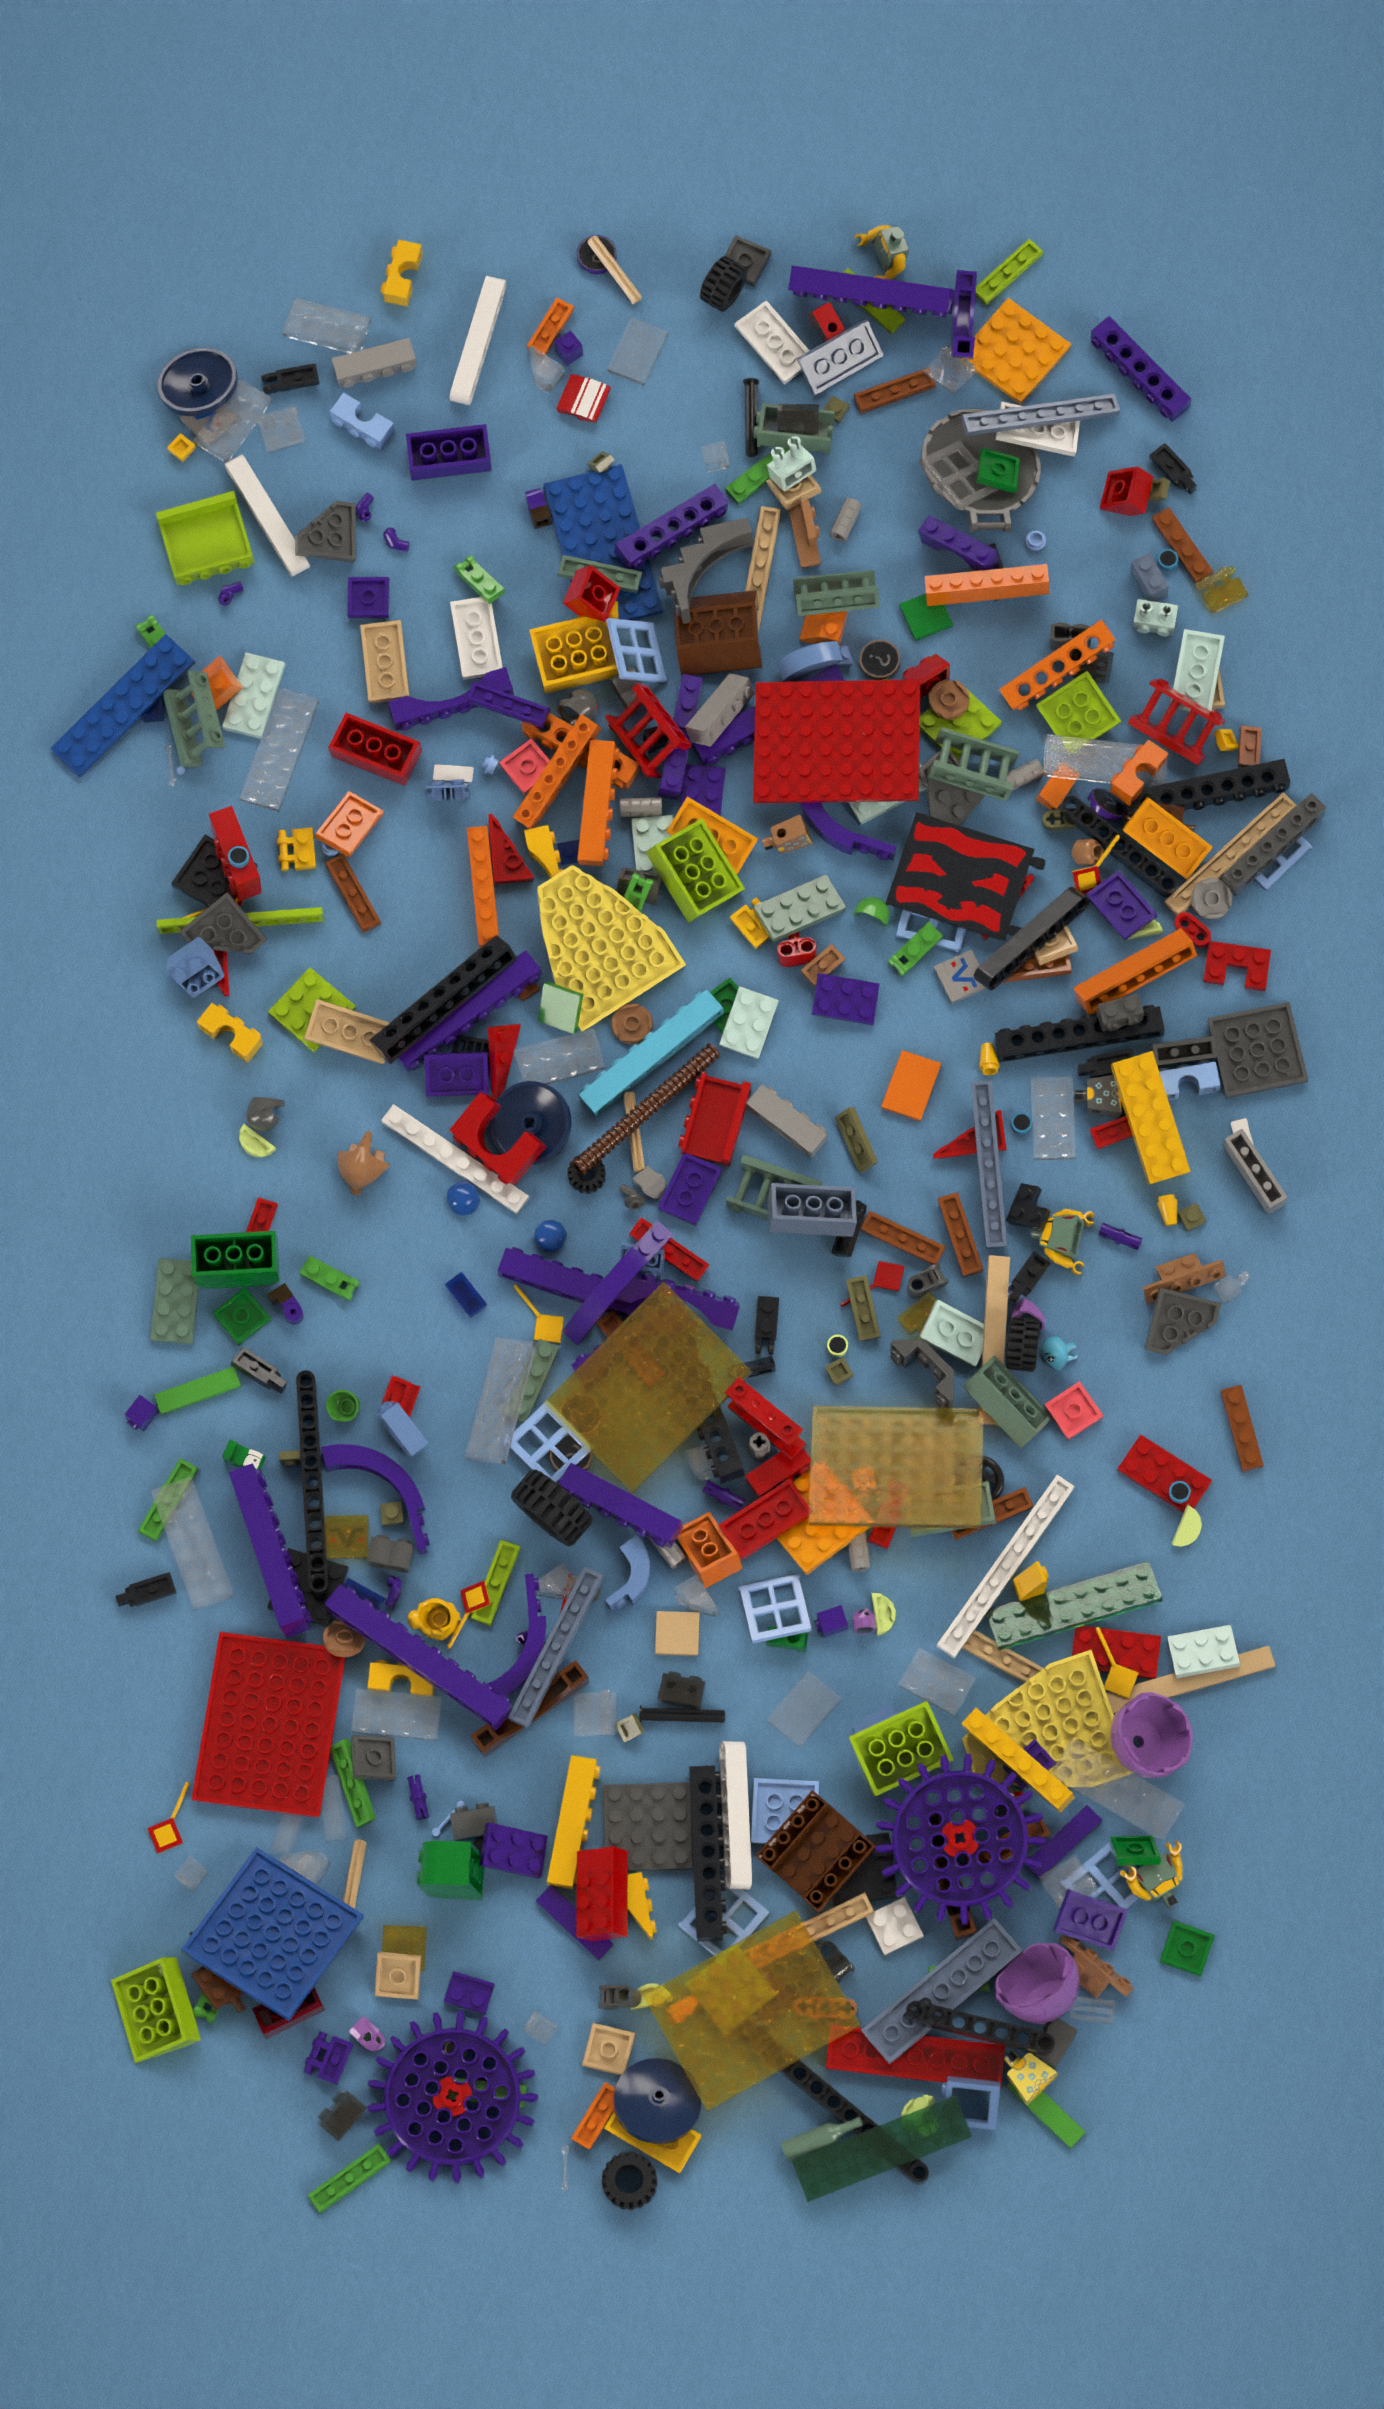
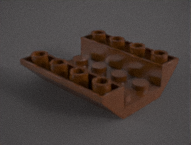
[674,590,763,677]
[755,1790,876,1913]

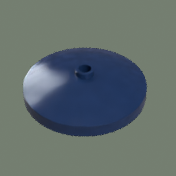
[158,348,238,416]
[489,1081,572,1165]
[613,2058,702,2144]

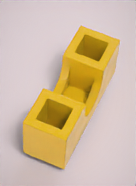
[381,239,423,307]
[197,1003,263,1063]
[367,1660,434,1698]

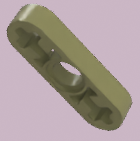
[1043,807,1101,831]

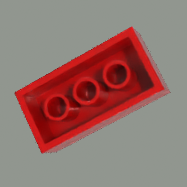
[328,712,422,786]
[209,806,262,901]
[576,1846,628,1942]

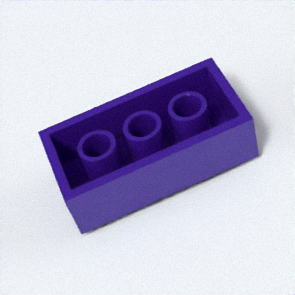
[406,424,492,481]

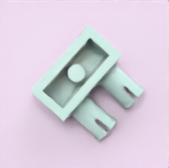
[767,436,817,492]
[1133,599,1178,637]

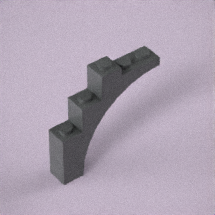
[658,517,754,624]

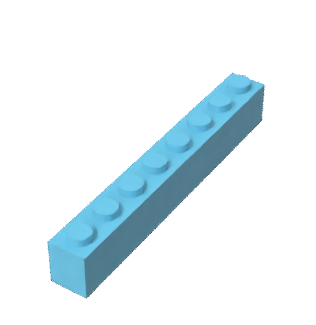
[578,990,724,1118]

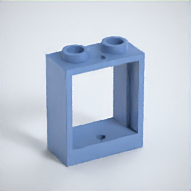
[375,1401,428,1456]
[939,2076,1000,2130]

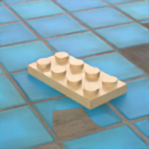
[360,620,409,704]
[304,999,390,1065]

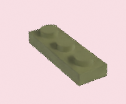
[835,1107,878,1173]
[846,1275,881,1342]

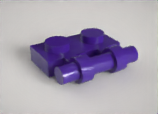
[303,2031,354,2085]

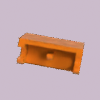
[1035,763,1080,810]

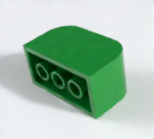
[191,1231,280,1289]
[417,1841,484,1901]

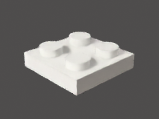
[866,1897,924,1956]

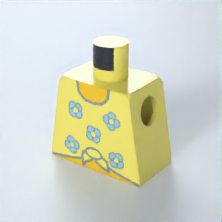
[1004,2050,1058,2106]

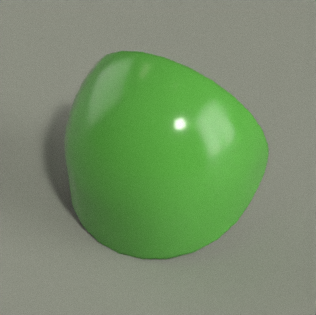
[853,897,890,927]

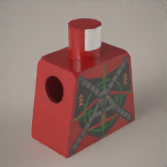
[807,302,845,342]

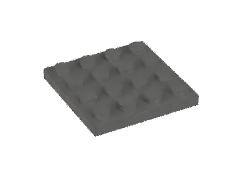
[1207,1002,1308,1099]
[604,1782,693,1871]

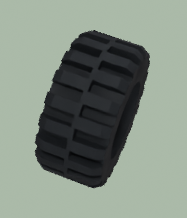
[511,1469,593,1546]

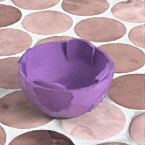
[1110,1692,1193,1778]
[995,1943,1080,2024]

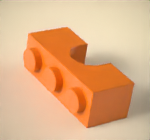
[1110,739,1169,806]

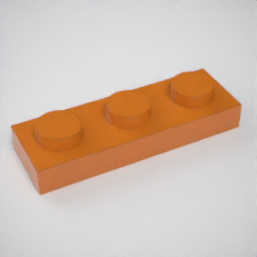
[527,298,574,358]
[571,2082,615,2151]

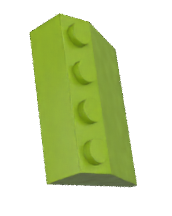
[645,818,745,923]
[848,1701,954,1796]
[111,1957,201,2063]

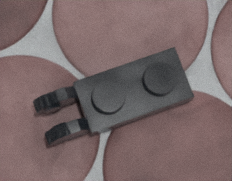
[261,363,320,394]
[755,1296,779,1355]

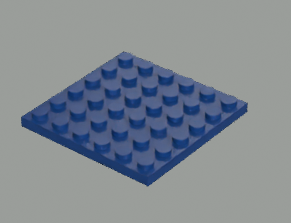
[181,1847,364,2021]

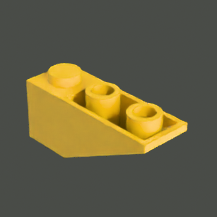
[1013,1561,1049,1603]
[628,1872,657,1940]

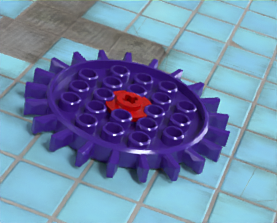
[875,1754,1046,1925]
[367,2011,539,2184]

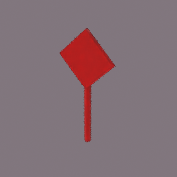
[840,1261,905,1307]

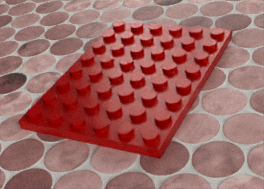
[753,679,921,804]
[191,1632,346,1818]

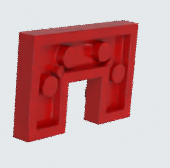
[1203,941,1271,991]

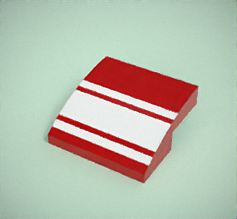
[556,374,611,423]

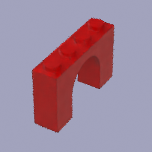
[449,1092,547,1185]

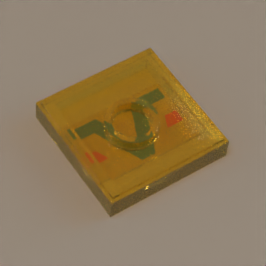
[325,1515,369,1559]

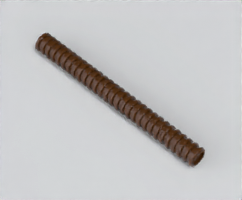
[572,1043,720,1175]

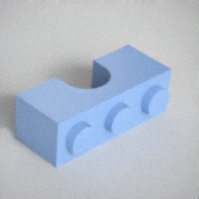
[330,392,395,449]
[1159,1060,1221,1101]

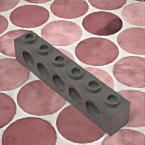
[1222,793,1326,896]

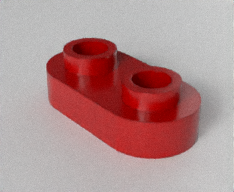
[1174,912,1211,948]

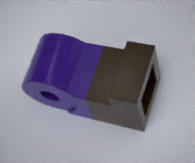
[525,488,552,529]
[267,1283,303,1325]

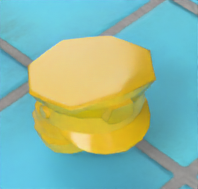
[407,1598,461,1641]

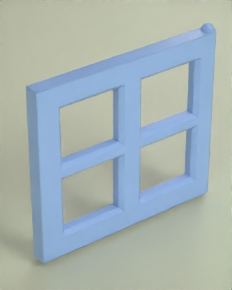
[606,618,667,683]
[1255,836,1312,891]
[896,910,966,953]
[505,1400,595,1483]
[738,1574,812,1644]
[1060,1842,1139,1909]
[678,1874,770,1958]

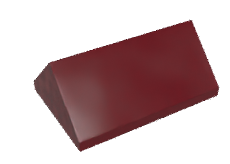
[252,1987,325,2039]

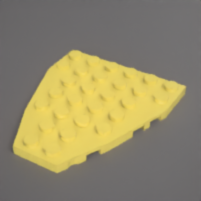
[537,865,686,1033]
[962,1650,1134,1787]

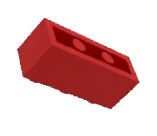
[745,1448,813,1499]

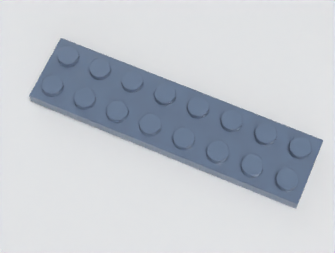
[861,1918,1023,2065]

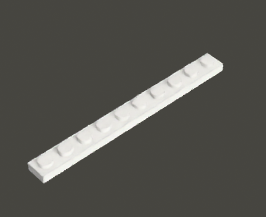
[937,1475,1075,1659]

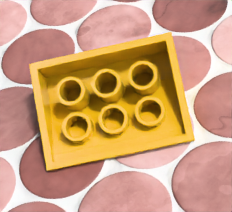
[529,615,618,694]

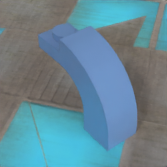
[777,641,853,681]
[605,1535,651,1610]

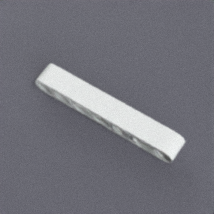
[450,276,507,405]
[224,455,310,577]
[719,1741,752,1889]

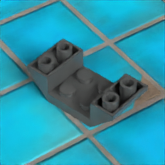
[890,1340,954,1412]

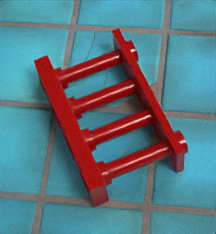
[1128,678,1226,765]
[605,683,692,779]
[724,1377,806,1460]

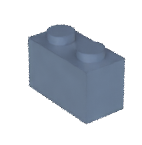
[1130,553,1169,602]

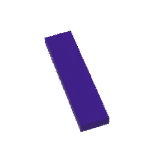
[466,681,550,729]
[1025,1804,1102,1880]
[536,1885,614,1961]

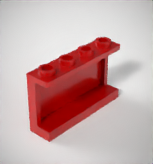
[678,1072,752,1167]

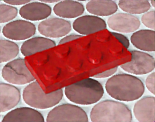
[1117,1434,1212,1513]
[718,1479,814,1560]
[1072,1625,1161,1679]

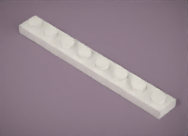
[381,1104,529,1214]

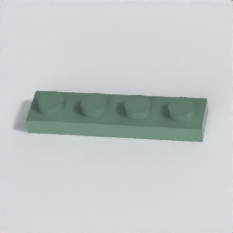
[558,555,642,593]
[506,1339,560,1423]

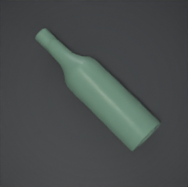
[782,2117,863,2162]

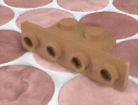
[788,500,821,568]
[1143,1253,1226,1304]
[1059,1935,1134,1999]

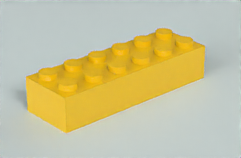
[1110,1051,1191,1185]

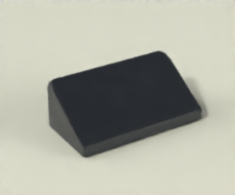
[731,1356,776,1381]

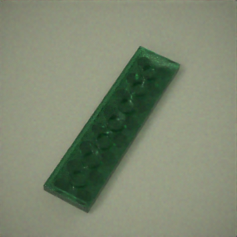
[986,1561,1163,1651]
[792,2095,972,2203]

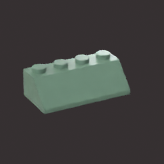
[963,1355,1052,1448]

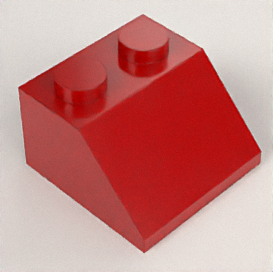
[1100,466,1154,516]
[563,565,620,622]
[902,654,950,699]

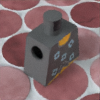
[1074,1075,1121,1119]

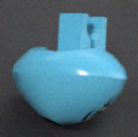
[1041,1336,1078,1371]

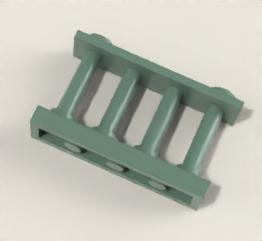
[793,570,880,616]
[163,671,225,768]
[928,727,1020,801]
[726,1154,823,1221]

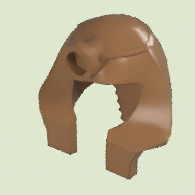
[338,1131,390,1195]

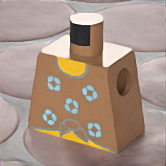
[762,815,813,854]

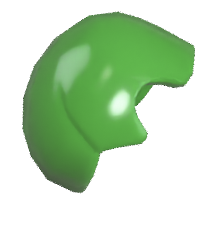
[326,1390,360,1422]

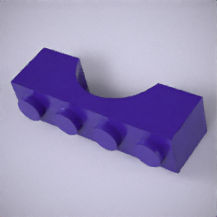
[918,515,1000,571]

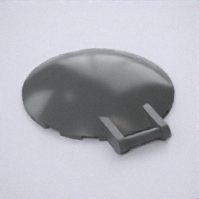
[921,409,1041,532]

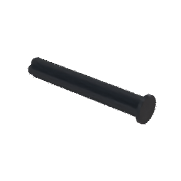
[743,378,759,457]
[639,1705,725,1723]

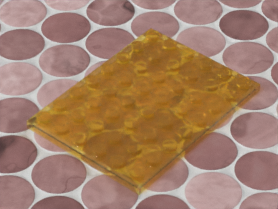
[545,1281,752,1493]
[809,1406,983,1529]
[643,1910,861,2112]

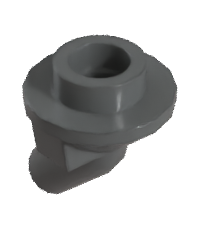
[620,1184,645,1210]

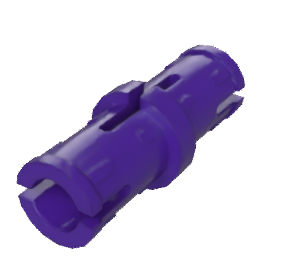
[1098,1222,1143,1251]
[702,1480,746,1511]
[407,1775,430,1820]

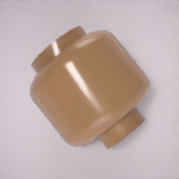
[1072,839,1103,866]

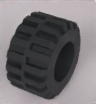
[700,256,747,312]
[1006,1317,1040,1372]
[601,2151,658,2210]

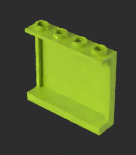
[156,491,255,585]

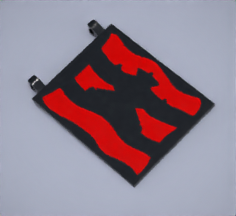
[886,812,1046,941]

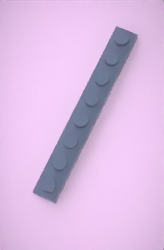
[961,394,1120,436]
[970,1080,1007,1249]
[508,1567,604,1728]

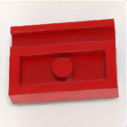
[378,1375,421,1417]

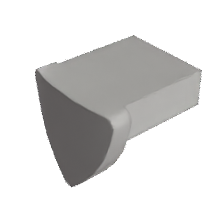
[632,1165,666,1199]

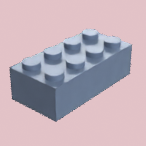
[768,1183,857,1237]

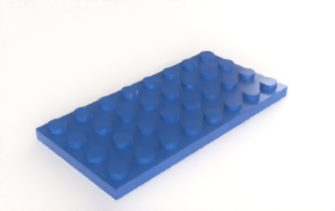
[544,464,663,621]

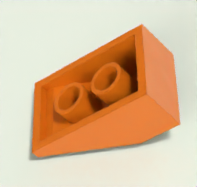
[676,1512,743,1588]

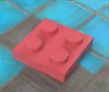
[499,738,550,795]
[1044,1381,1104,1440]

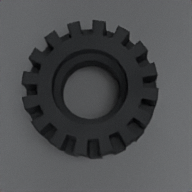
[567,1154,606,1194]

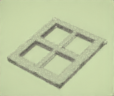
[919,440,999,510]

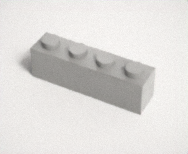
[332,338,417,388]
[685,673,754,747]
[746,1085,827,1159]
[1223,1129,1288,1215]

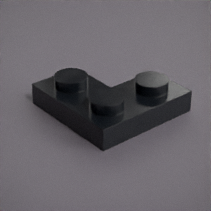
[1006,1183,1051,1230]

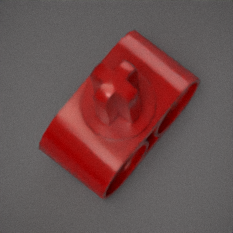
[777,932,817,967]

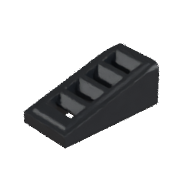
[451,1035,490,1065]

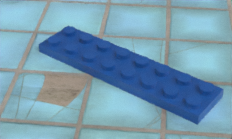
[50,634,196,777]

